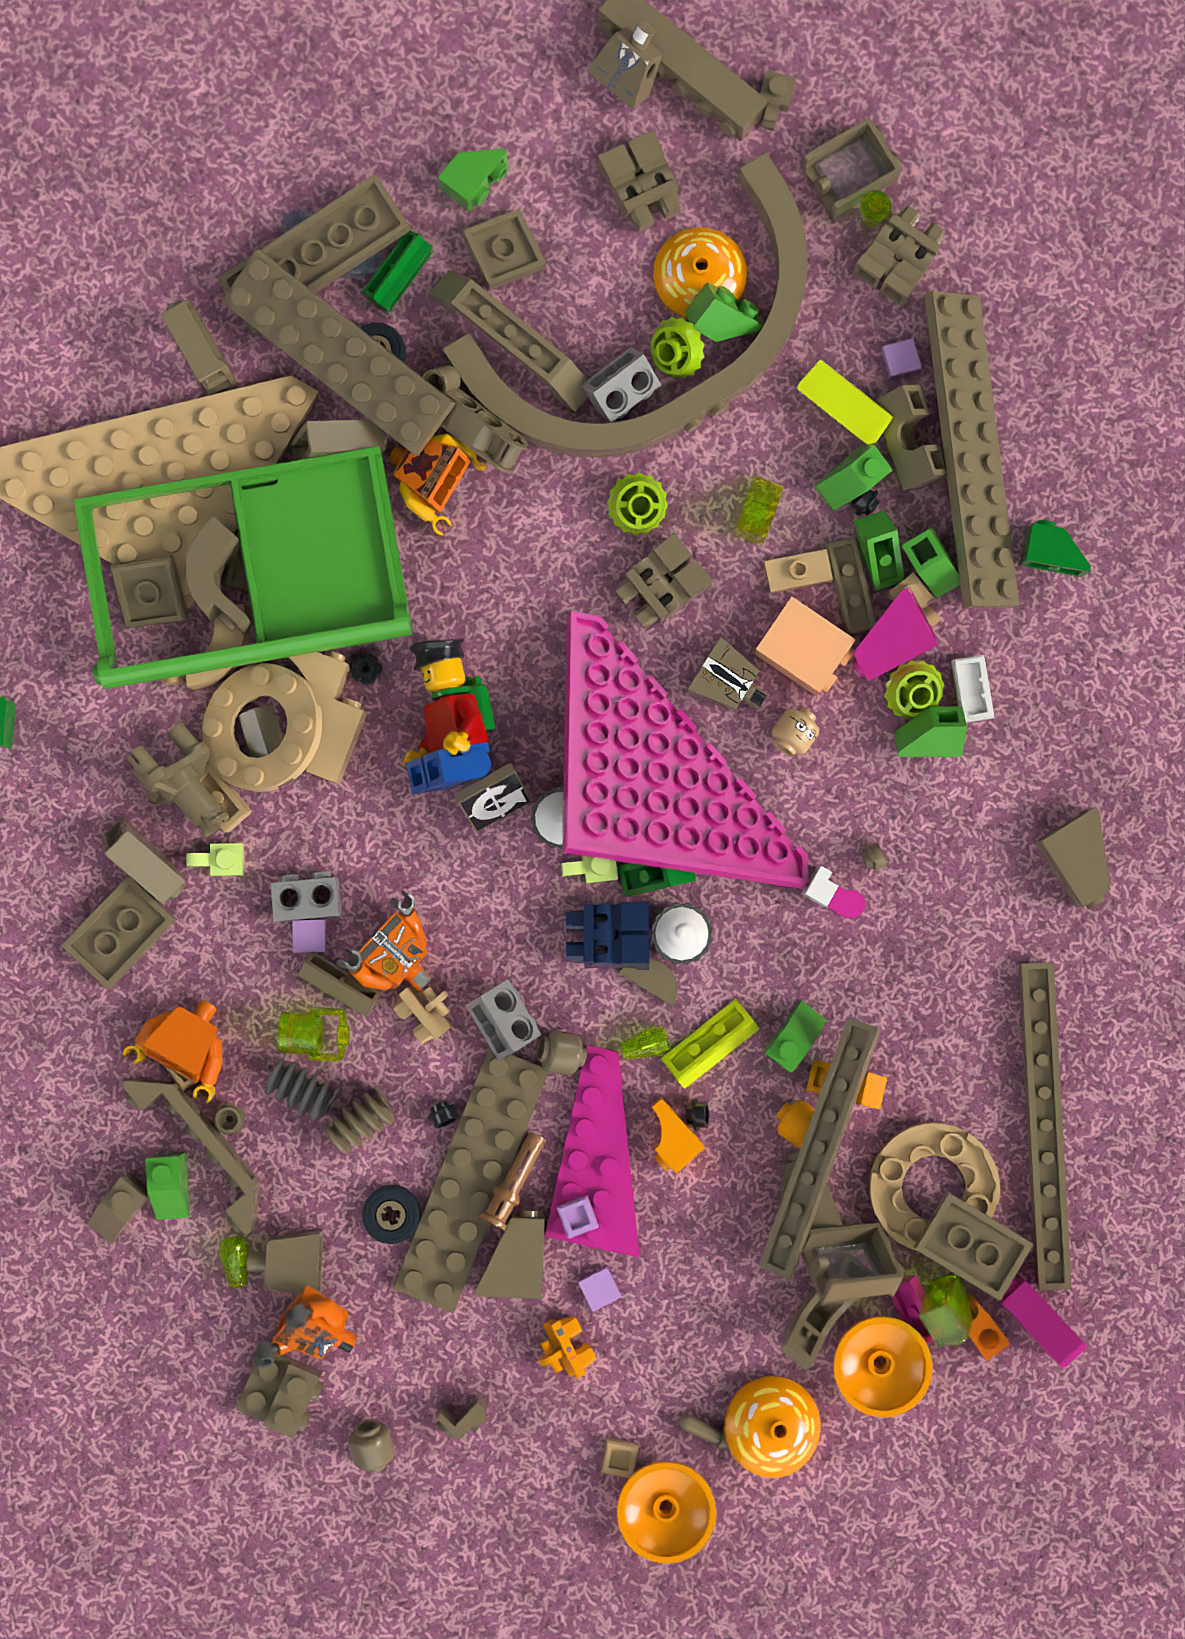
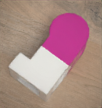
[801,866,865,918]

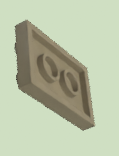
[61,875,178,990]
[914,1191,1034,1301]

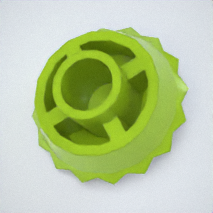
[651,317,705,379]
[606,472,668,535]
[884,660,945,720]

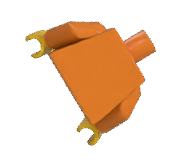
[123,1000,222,1103]

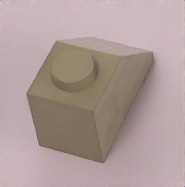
[87,1173,150,1244]

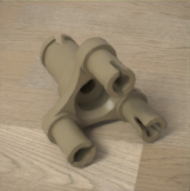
[126,722,230,837]

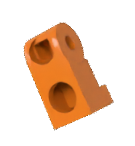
[950,1293,1010,1361]

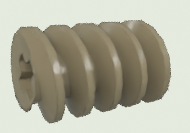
[322,1085,395,1154]

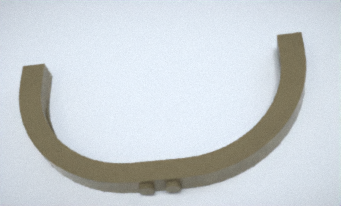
[443,152,808,458]

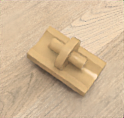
[393,985,453,1044]

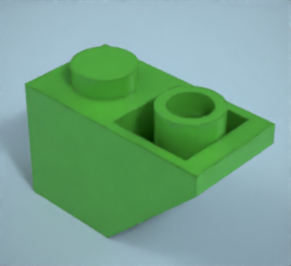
[438,148,509,212]
[685,282,763,342]
[901,527,960,598]
[894,706,967,758]

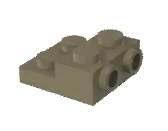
[236,1354,324,1438]

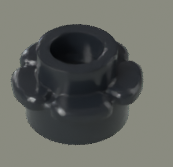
[850,489,879,516]
[350,653,382,685]
[686,1099,709,1131]
[427,1101,459,1129]

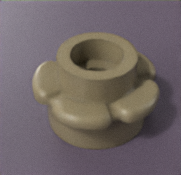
[861,842,887,872]
[214,1103,246,1135]

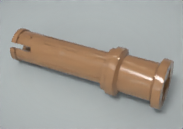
[479,1131,547,1231]

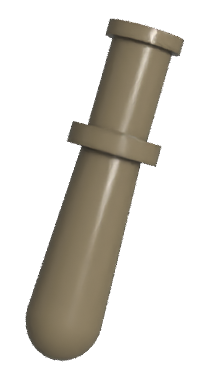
[679,1414,729,1450]

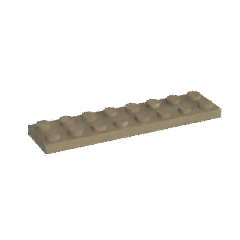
[221,249,456,456]
[393,1046,549,1313]

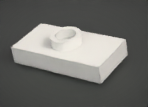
[951,655,995,723]

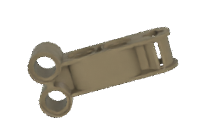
[422,365,528,473]

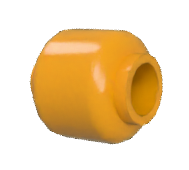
[776,1100,815,1149]

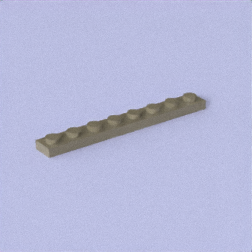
[759,1017,881,1279]

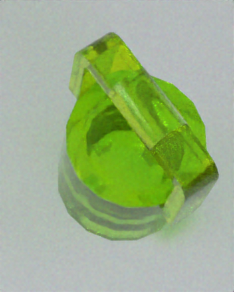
[278,1007,350,1062]

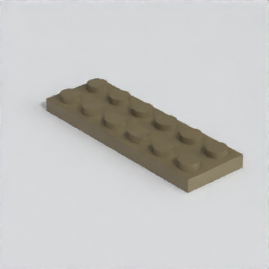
[217,173,411,334]

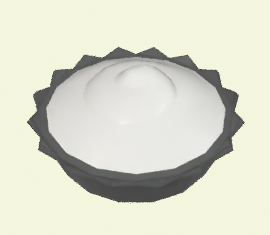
[530,787,563,849]
[650,902,713,965]

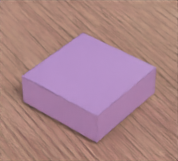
[881,338,922,379]
[292,920,327,953]
[557,1195,599,1239]
[578,1266,622,1312]

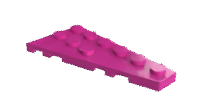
[545,1045,640,1258]

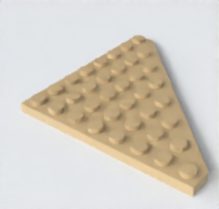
[0,375,319,610]

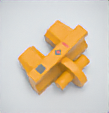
[538,1316,596,1379]

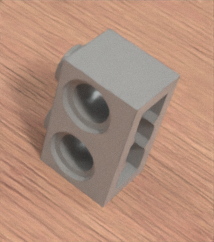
[581,347,661,423]
[271,872,342,922]
[465,980,542,1061]

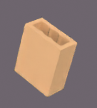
[753,597,856,696]

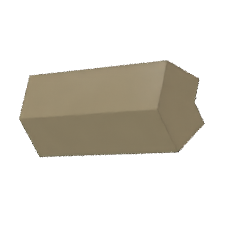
[238,704,296,787]
[298,951,382,1017]

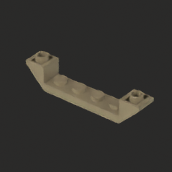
[429,270,588,414]
[121,1078,260,1236]

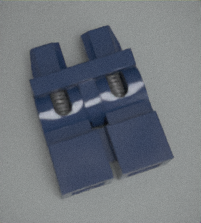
[566,901,649,970]

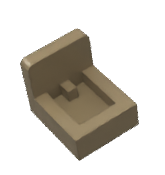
[436,1395,488,1440]

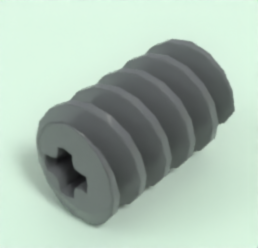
[265,1056,340,1122]

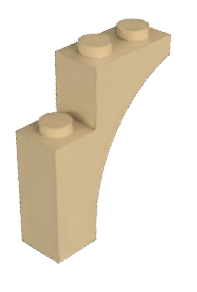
[288,650,367,785]

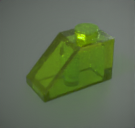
[733,476,784,546]
[919,1272,973,1348]

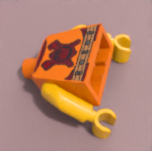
[390,433,487,536]

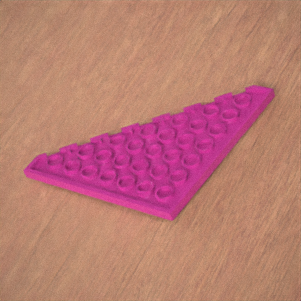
[562,611,809,889]

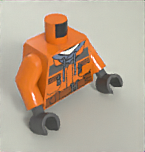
[253,1285,358,1368]

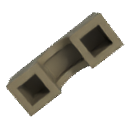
[874,385,947,490]

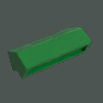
[361,231,433,315]

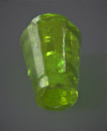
[860,190,892,228]
[620,1024,671,1061]
[217,1236,250,1288]

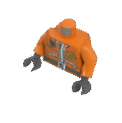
[337,891,432,991]

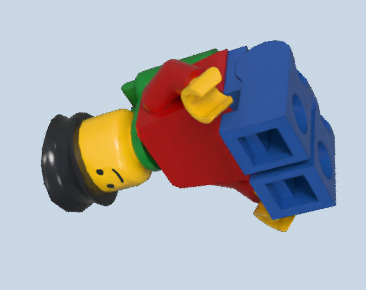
[402,638,496,795]

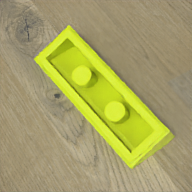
[797,360,893,445]
[660,999,759,1089]

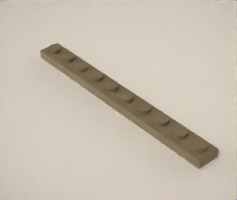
[1019,962,1072,1291]

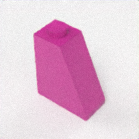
[852,587,940,681]
[997,1275,1088,1370]

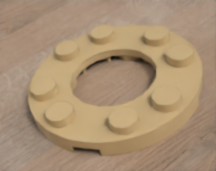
[202,663,323,792]
[868,1122,1000,1251]

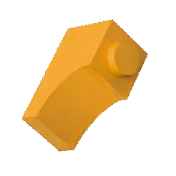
[806,1059,887,1109]
[651,1096,705,1174]

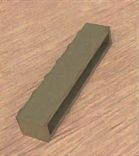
[598,0,768,141]

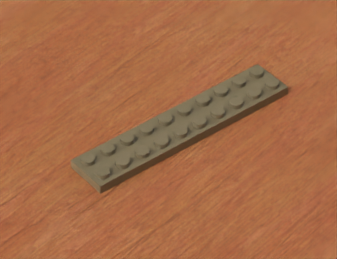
[924,291,1019,609]

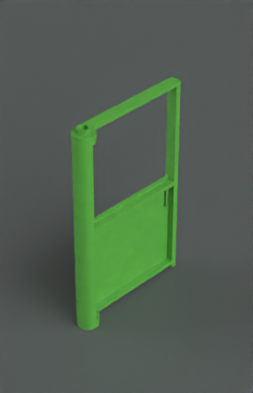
[73,446,413,689]

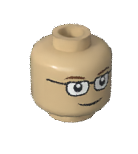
[772,708,819,757]

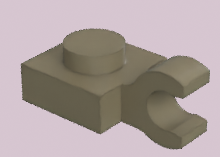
[760,70,796,131]

